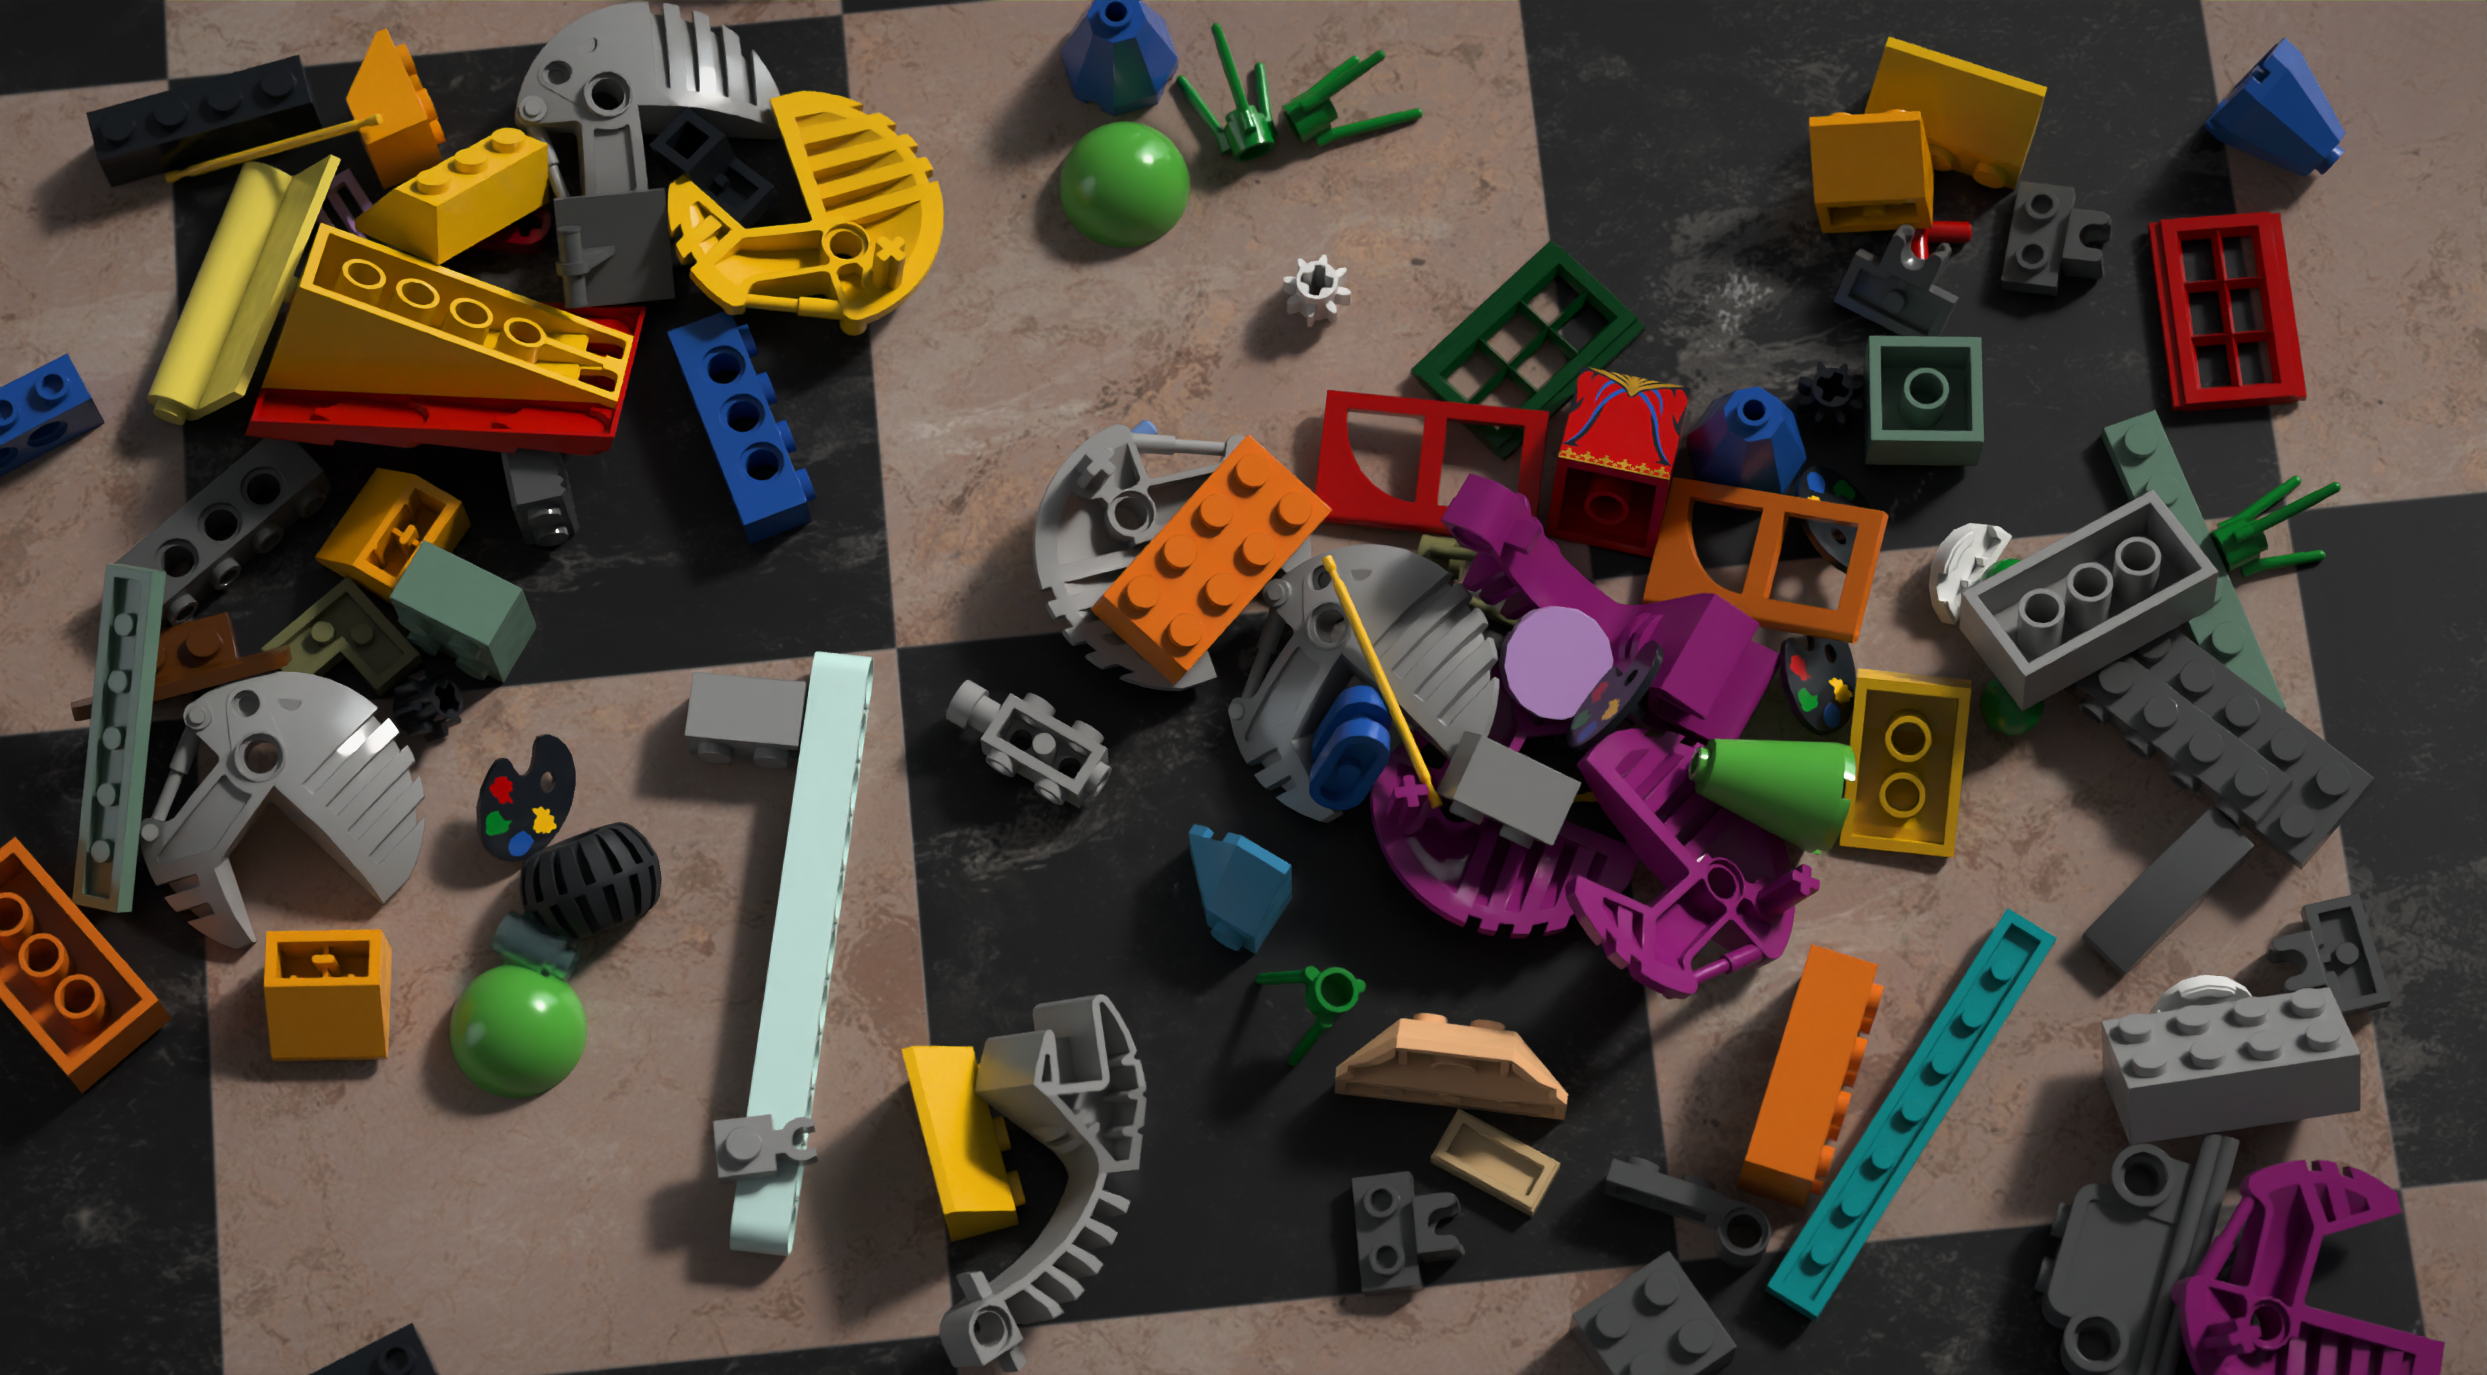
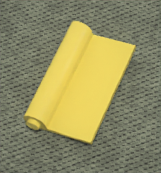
[146,155,341,425]

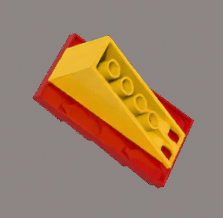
[245,223,647,456]

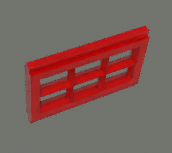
[2147,211,2307,412]

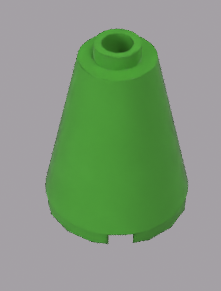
[1688,738,1856,855]

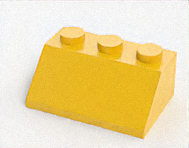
[1864,37,2047,190]
[354,127,549,265]
[901,1046,1026,1242]

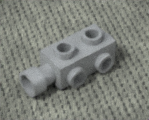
[946,680,1112,808]

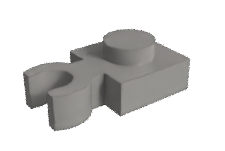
[713,1114,818,1183]

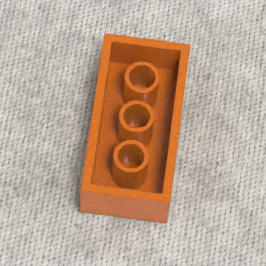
[1090,434,1332,685]
[0,837,172,1093]
[1737,944,1884,1210]

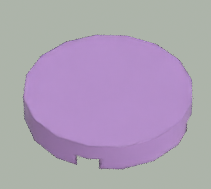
[1499,606,1613,720]

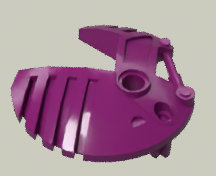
[1370,666,1638,939]
[1565,727,1820,1000]
[2171,1160,2445,1375]

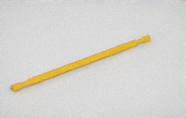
[165,113,383,183]
[1321,555,1443,809]

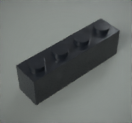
[86,55,323,188]

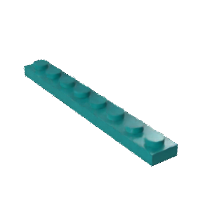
[1765,908,2057,1322]

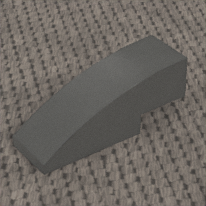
[2082,806,2255,977]

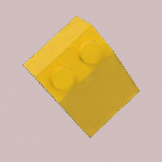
[1839,668,1972,858]

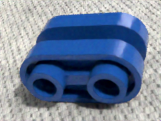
[1309,685,1392,810]

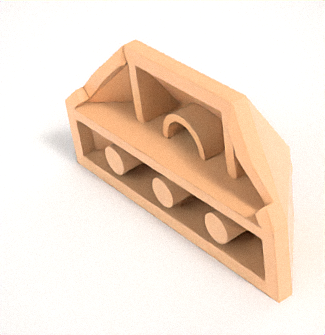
[1335,1013,1568,1120]

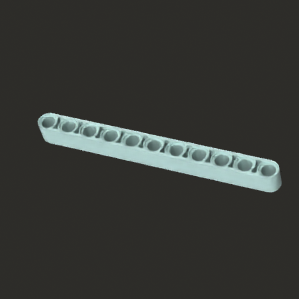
[730,651,874,1257]

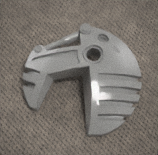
[514,2,782,268]
[1033,424,1311,691]
[1228,544,1499,823]
[139,671,426,949]

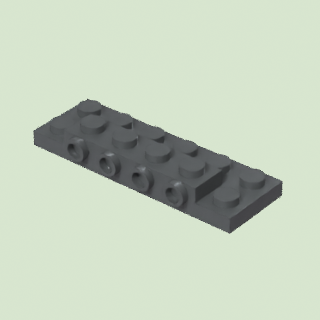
[2064,628,2374,870]

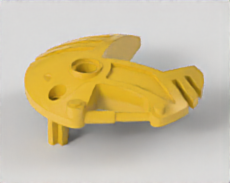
[667,91,944,336]

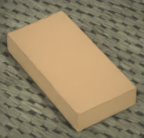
[1430,1108,1561,1217]

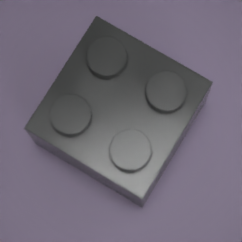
[1569,1250,1737,1375]

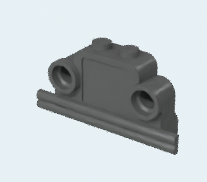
[2034,1133,2240,1375]

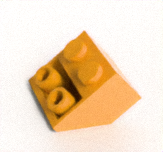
[346,28,446,190]
[1809,109,1934,233]
[315,468,471,606]
[264,929,392,1061]

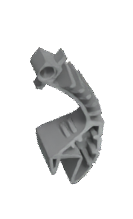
[939,994,1147,1373]

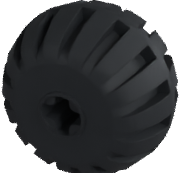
[519,822,662,943]

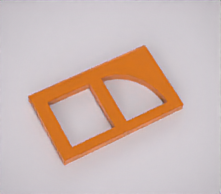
[1642,477,1889,644]

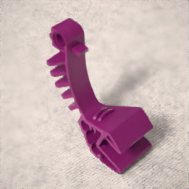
[1440,473,1780,746]

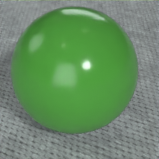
[1059,121,1190,248]
[449,963,587,1098]

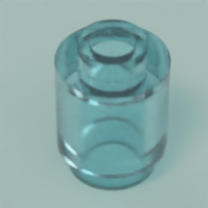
[491,910,581,982]

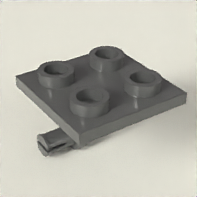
[553,188,675,309]

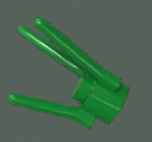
[1176,23,1278,162]
[1282,50,1423,148]
[2210,476,2341,578]
[1255,966,1366,1066]

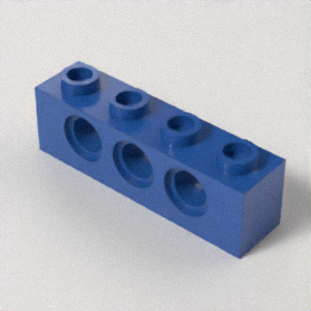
[667,311,816,545]
[0,353,105,477]

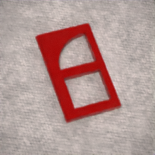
[1315,390,1549,536]

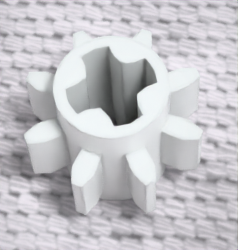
[1283,255,1351,327]

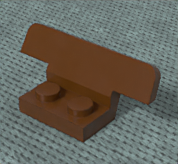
[71,612,292,721]

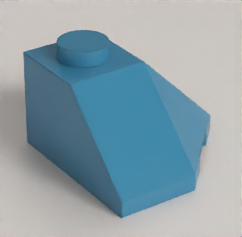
[1188,824,1292,954]

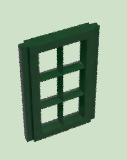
[1410,240,1645,461]

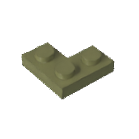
[261,576,423,697]

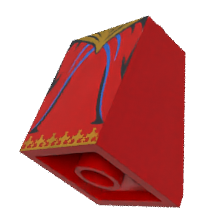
[1545,366,1691,558]

